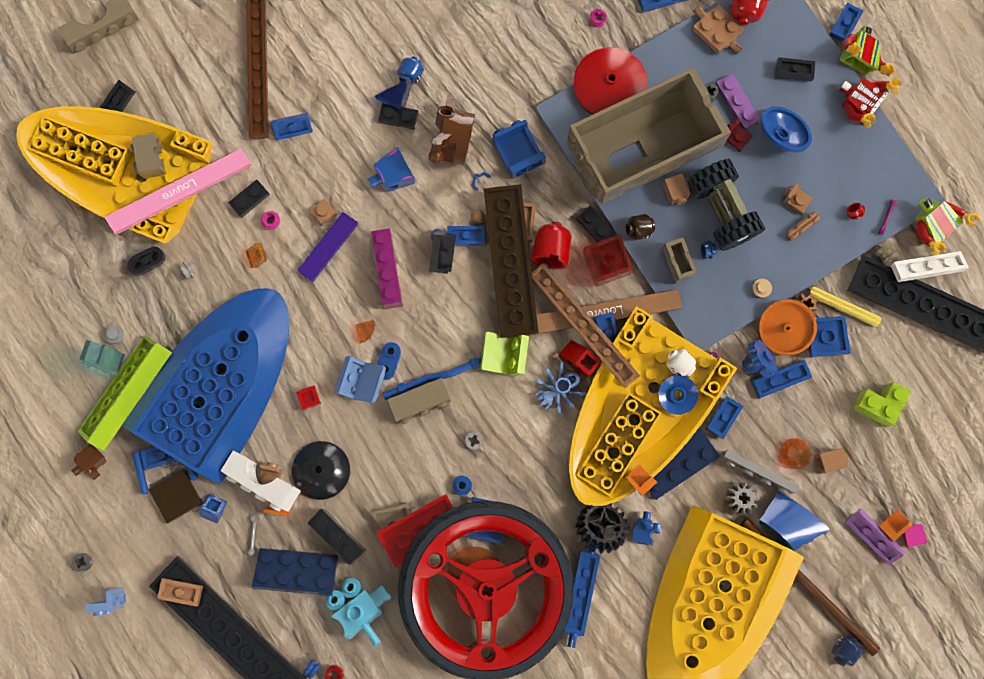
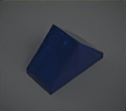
[375,78,413,109]

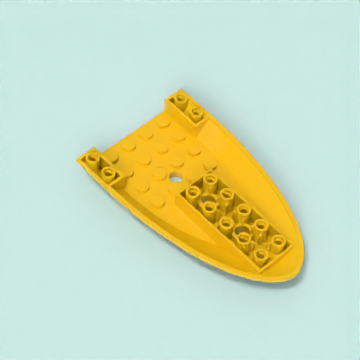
[16,106,213,244]
[569,306,737,506]
[646,505,804,679]

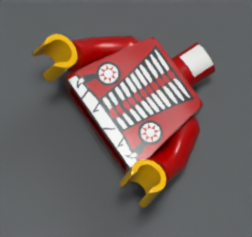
[839,78,902,128]

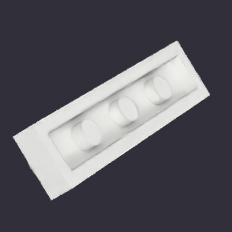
[891,251,969,282]

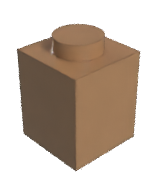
[662,173,691,206]
[814,448,849,474]

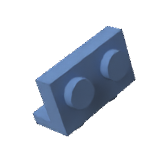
[85,588,126,616]

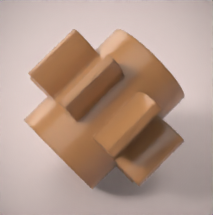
[797,294,819,311]

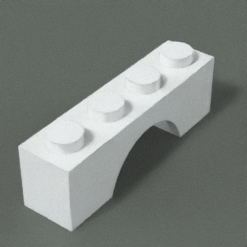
[221,451,301,512]

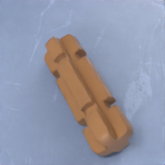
[786,212,820,241]

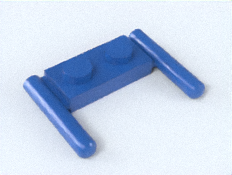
[132,447,198,495]

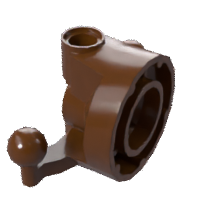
[428,96,475,166]

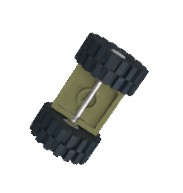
[687,159,766,251]

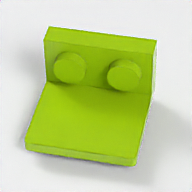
[480,332,529,376]

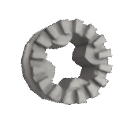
[465,432,483,450]

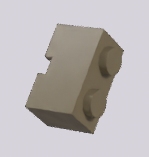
[131,133,166,179]
[662,237,697,284]

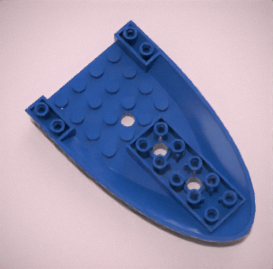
[122,288,290,485]

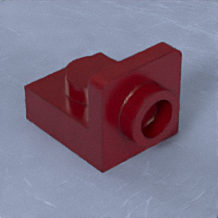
[726,119,753,152]

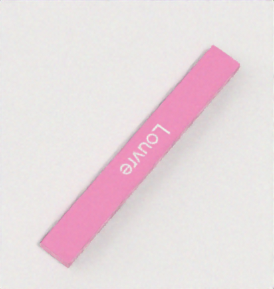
[105,149,251,235]

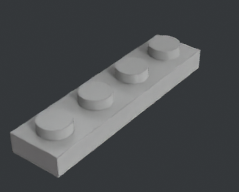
[721,450,799,495]

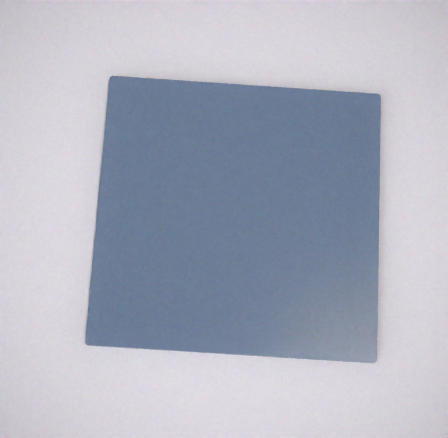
[536,0,945,351]

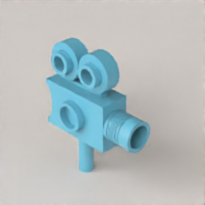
[325,578,392,647]

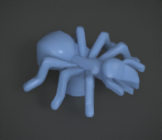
[535,362,586,413]

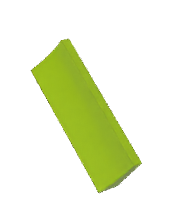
[78,335,172,451]

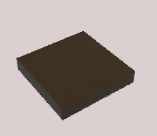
[148,469,203,524]

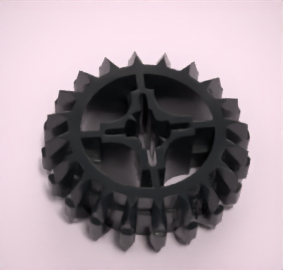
[575,503,629,554]

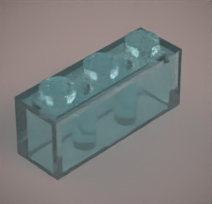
[78,340,125,378]

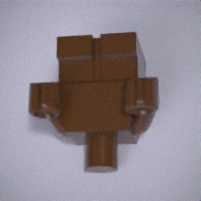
[71,444,107,480]

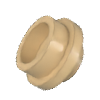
[752,279,772,298]

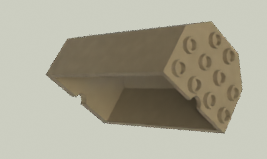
[566,67,731,204]

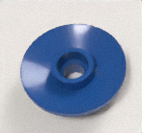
[658,375,698,415]

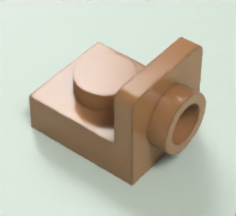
[782,183,813,215]
[258,462,283,485]

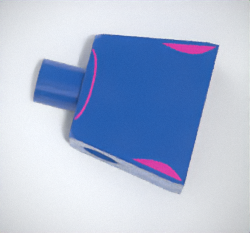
[368,147,415,192]

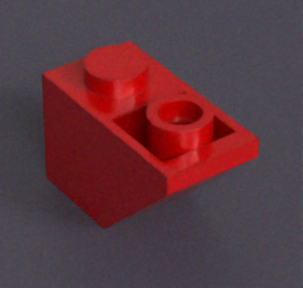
[559,339,602,379]

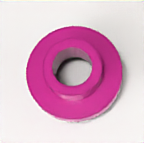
[261,211,280,230]

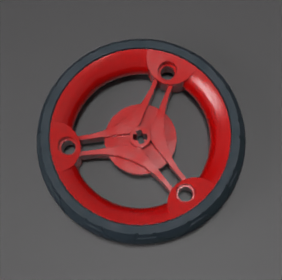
[398,501,574,679]

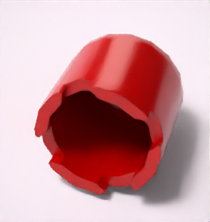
[730,0,769,25]
[531,222,572,269]

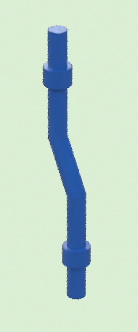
[382,357,482,400]

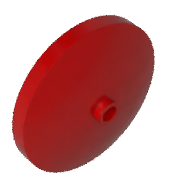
[573,47,648,115]

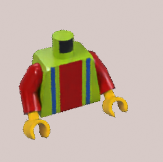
[839,26,895,77]
[915,197,980,256]

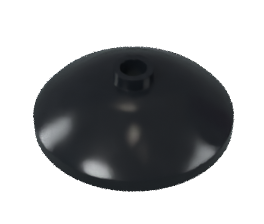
[292,441,350,500]

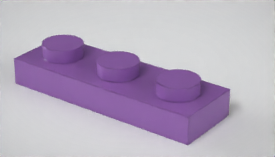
[715,74,760,130]
[846,509,905,565]

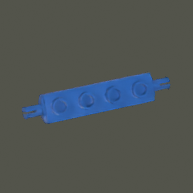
[565,545,600,648]

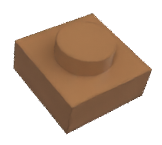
[310,199,337,226]

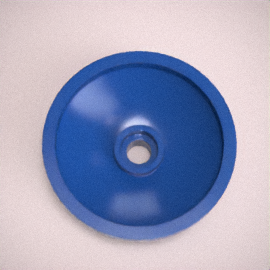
[760,107,812,153]

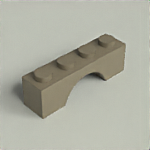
[58,0,139,53]

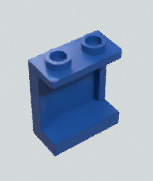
[493,119,546,179]

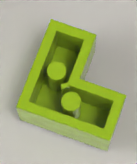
[852,382,912,427]

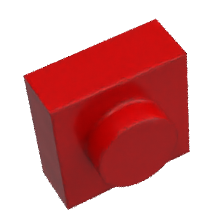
[296,385,322,411]

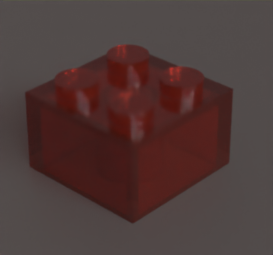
[583,234,634,287]

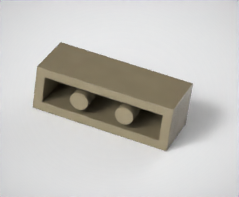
[388,378,451,424]

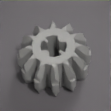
[725,482,760,516]

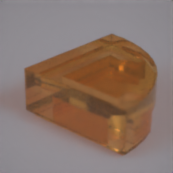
[355,320,375,344]

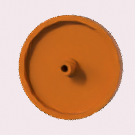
[759,299,817,355]

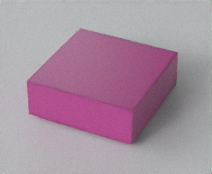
[903,524,927,547]

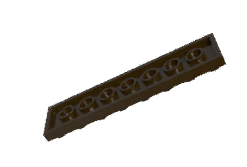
[483,184,539,338]

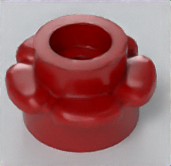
[846,202,865,220]

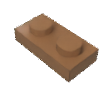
[157,578,203,607]

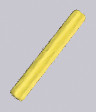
[808,287,882,327]

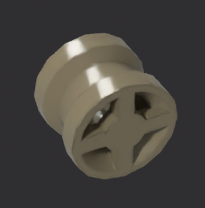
[874,243,899,265]

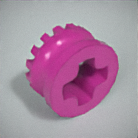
[590,8,607,27]

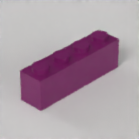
[371,228,403,309]

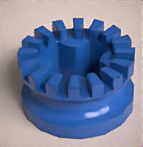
[302,659,321,679]

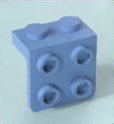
[334,356,386,403]

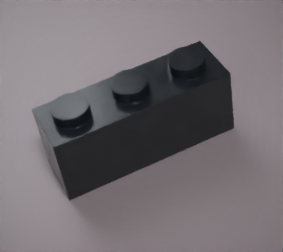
[308,508,366,565]

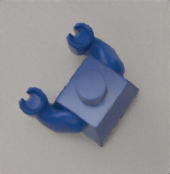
[632,511,662,546]

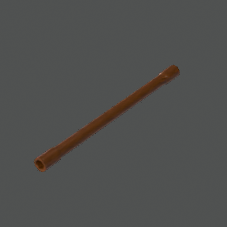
[740,517,880,656]

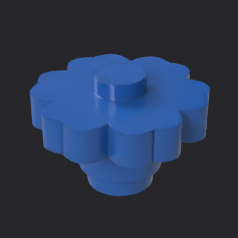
[742,340,777,378]

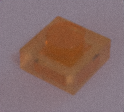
[246,243,267,268]

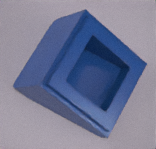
[200,494,227,523]

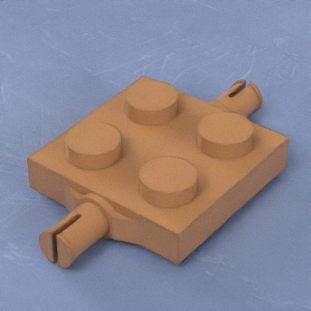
[692,4,744,54]

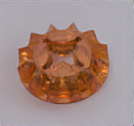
[780,438,812,469]

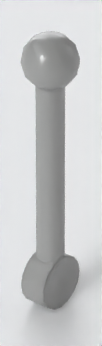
[247,515,259,556]

